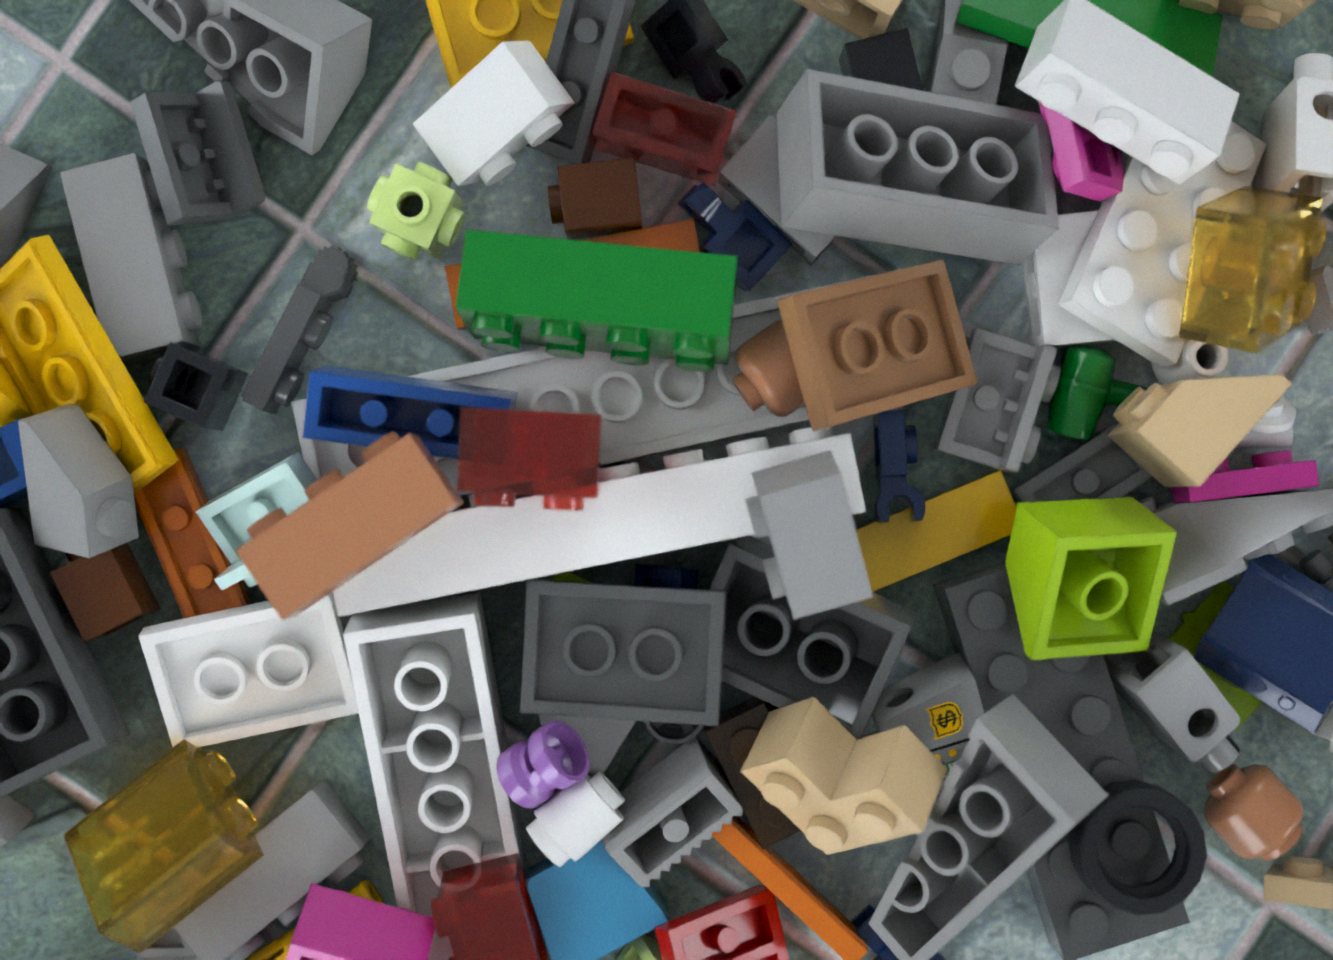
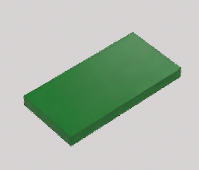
[955,0,1223,77]

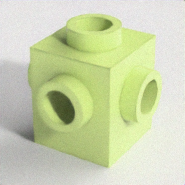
[367,162,466,260]

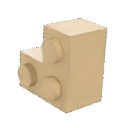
[740,697,947,855]

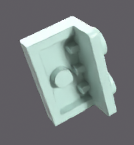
[196,452,317,590]

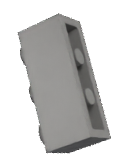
[60,153,203,365]
[160,779,371,960]

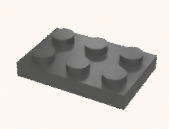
[520,579,727,726]

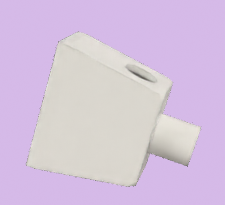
[1252,53,1333,218]

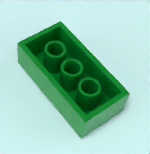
[455,229,737,372]

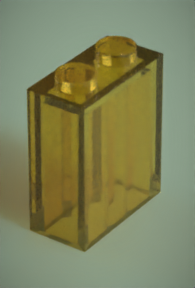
[63,739,264,953]

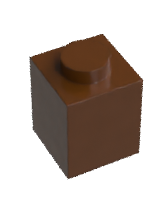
[548,157,643,239]
[50,542,161,642]

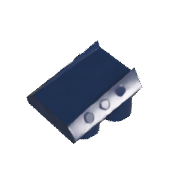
[1194,554,1333,734]

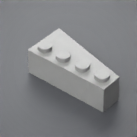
[868,694,1109,960]

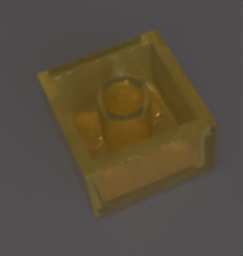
[1179,186,1327,353]

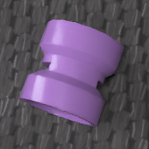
[497,720,590,809]

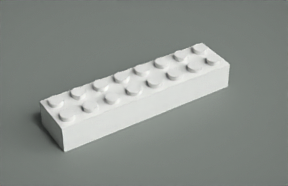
[333,427,866,617]

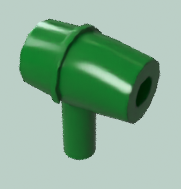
[1046,345,1148,440]

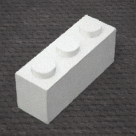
[1015,0,1239,185]

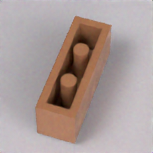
[235,431,464,620]

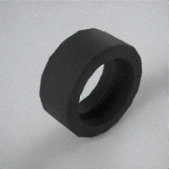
[1068,779,1207,916]

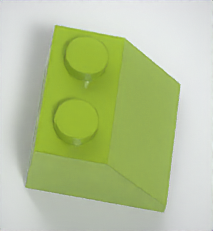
[1005,497,1177,660]

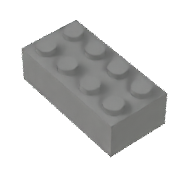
[777,69,1059,265]

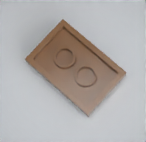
[777,259,978,431]

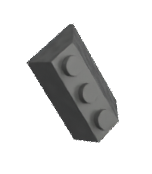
[710,535,918,740]

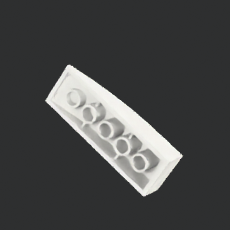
[343,591,540,960]

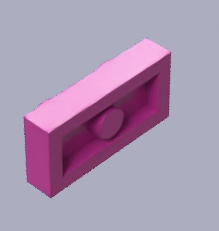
[1171,450,1319,503]

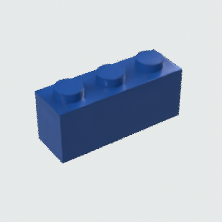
[303,365,518,465]

